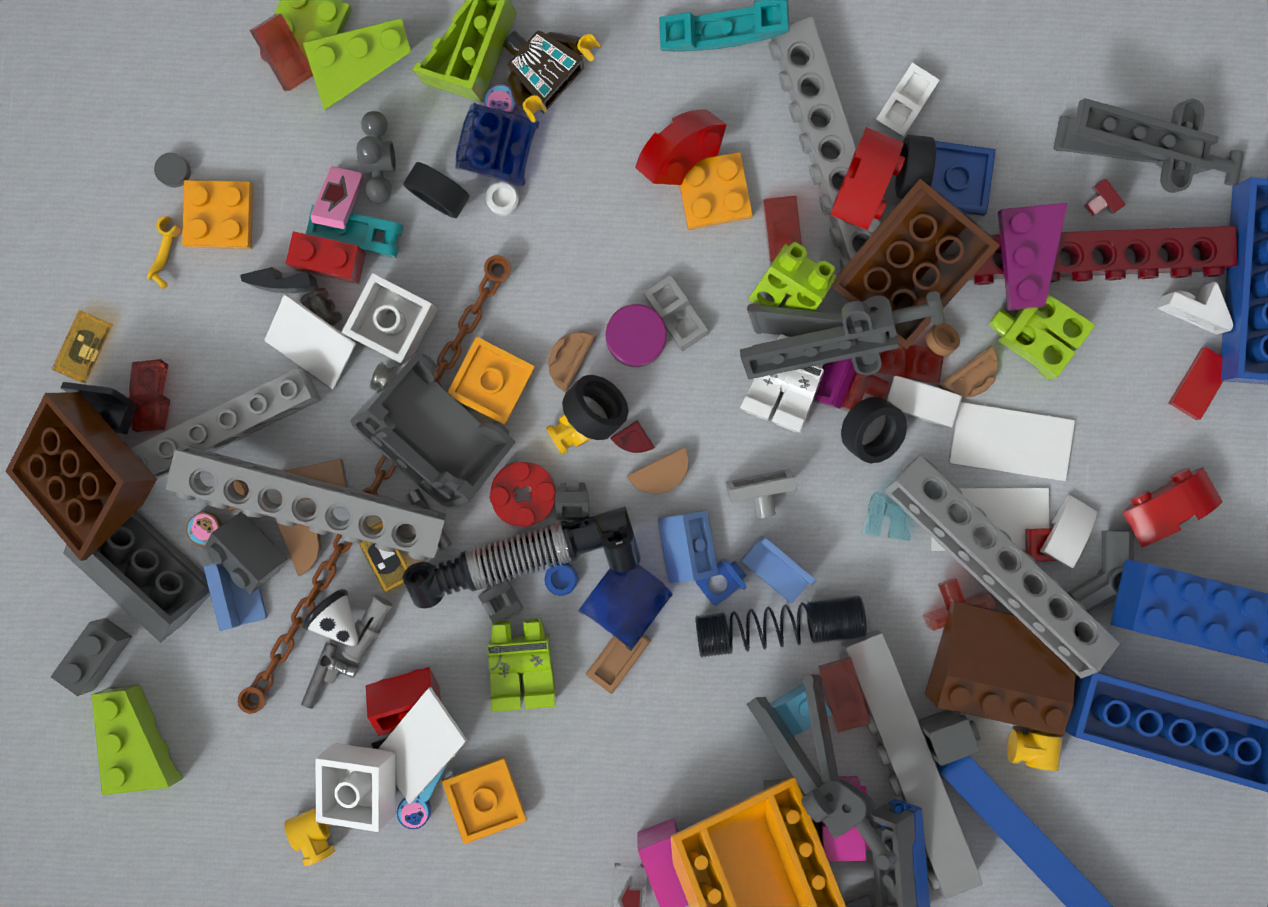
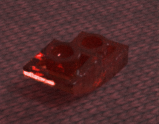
[876,344,944,384]
[129,359,170,432]

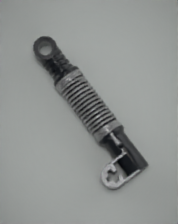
[402,506,641,609]

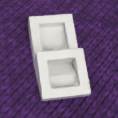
[876,63,940,137]
[887,376,962,428]
[1040,495,1098,569]

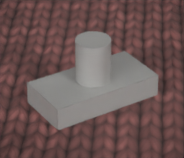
[725,469,797,519]

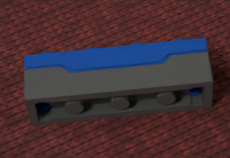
[869,799,930,907]

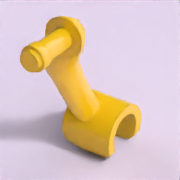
[147,216,181,289]

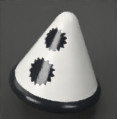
[302,589,358,646]

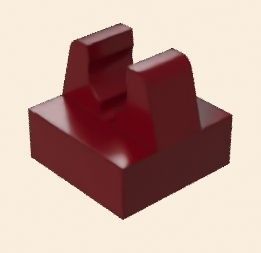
[1084,179,1126,216]

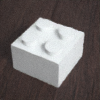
[341,273,438,364]
[316,743,396,832]

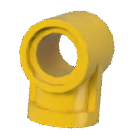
[546,403,591,455]
[1007,729,1063,771]
[285,808,335,866]

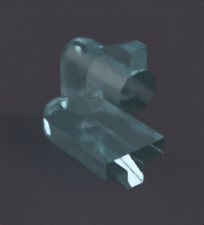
[861,492,911,541]

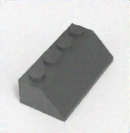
[63,511,210,643]

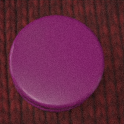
[605,304,667,367]

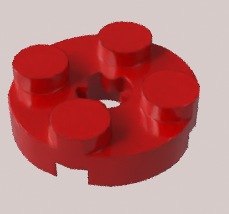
[489,462,556,527]

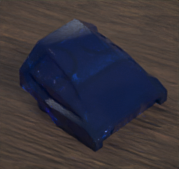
[455,103,540,186]
[578,565,673,651]

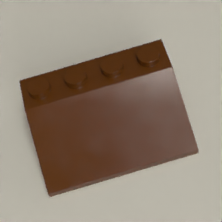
[831,178,1000,349]
[5,392,157,561]
[925,600,1078,736]

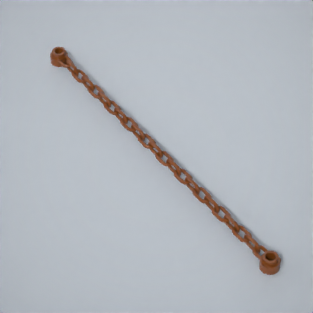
[238,255,511,714]

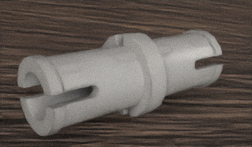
[341,595,393,663]

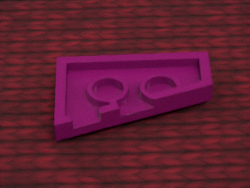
[998,203,1068,311]

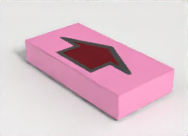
[311,166,364,229]

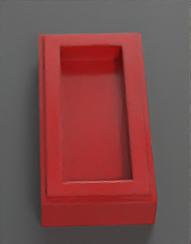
[1168,347,1223,420]

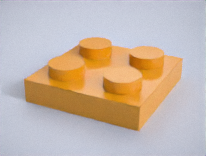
[679,152,753,231]
[182,180,253,249]
[447,336,536,425]
[441,756,528,844]

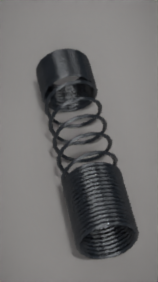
[695,595,867,658]

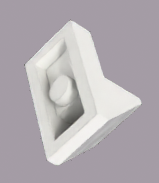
[1157,281,1234,335]

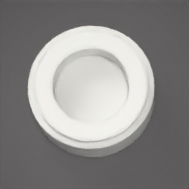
[486,181,519,216]

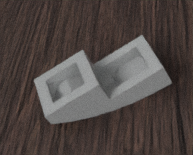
[644,275,709,351]

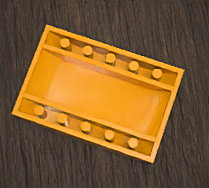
[671,776,846,907]

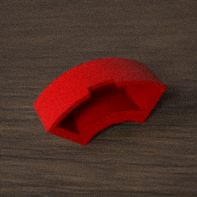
[635,109,727,185]
[830,127,905,230]
[1122,467,1223,547]

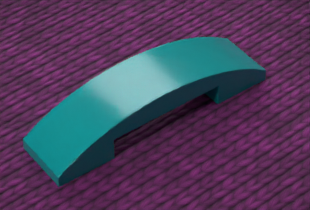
[659,0,790,52]

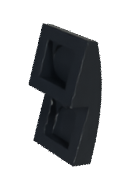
[240,267,319,293]

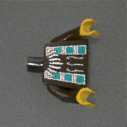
[503,30,602,122]

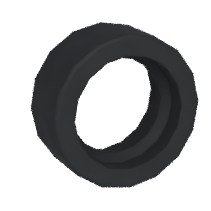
[895,134,936,199]
[403,162,470,219]
[562,375,629,441]
[841,396,907,464]

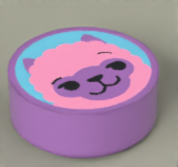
[484,84,517,120]

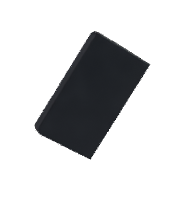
[60,382,139,435]

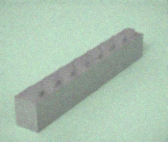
[839,629,983,899]

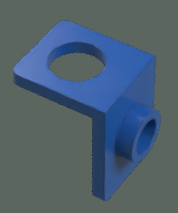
[696,558,747,606]

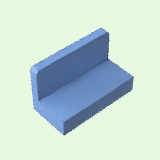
[658,510,719,583]
[740,536,816,604]
[203,563,267,631]

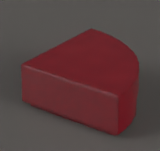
[610,420,655,453]

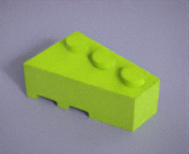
[412,0,517,103]
[303,18,411,110]
[91,685,183,796]

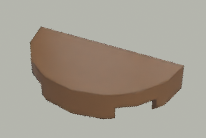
[548,331,596,393]
[938,345,998,398]
[627,447,689,494]
[275,518,322,576]

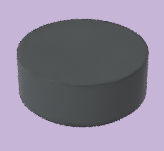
[154,153,191,188]

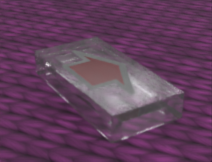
[612,863,647,907]

